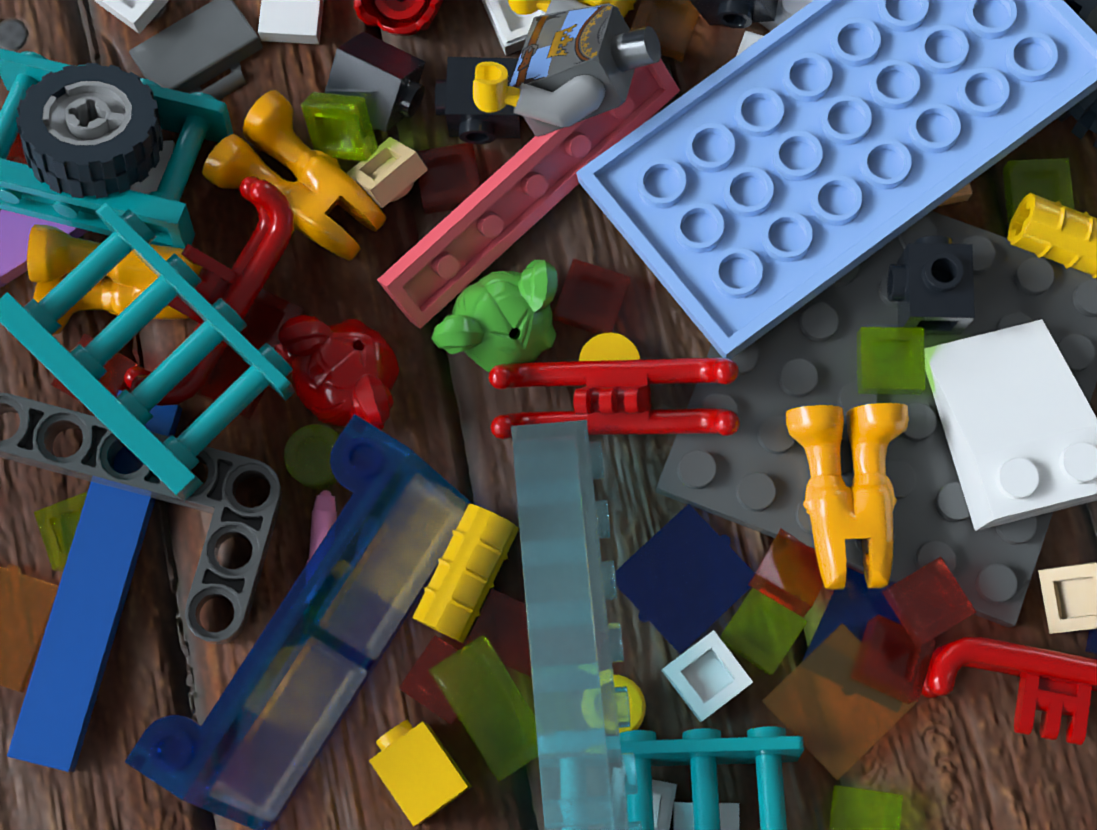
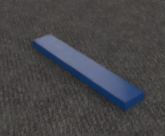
[7,390,182,772]

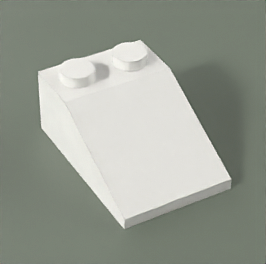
[920,319,1097,531]

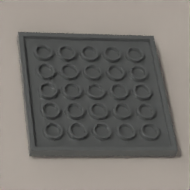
[655,211,1097,628]

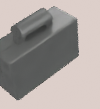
[129,0,263,101]

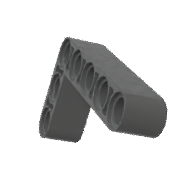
[0,393,282,645]

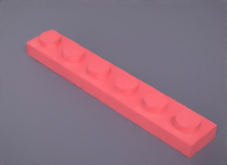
[377,58,680,329]

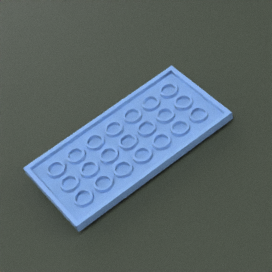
[576,0,1097,359]

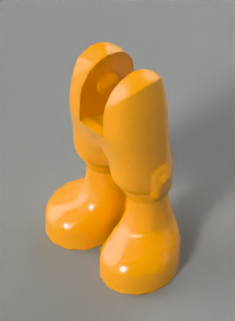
[202,90,386,261]
[27,224,202,335]
[786,403,909,590]

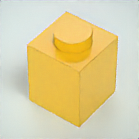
[369,719,472,827]

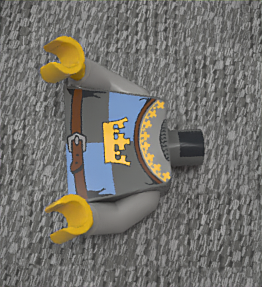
[473,0,661,137]

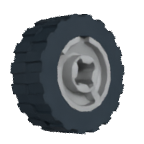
[16,63,163,198]

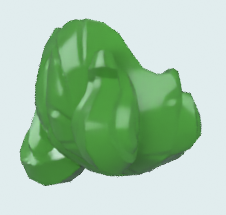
[431,259,558,372]

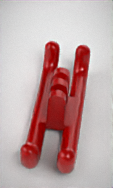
[124,176,294,406]
[488,358,741,440]
[918,637,1097,745]

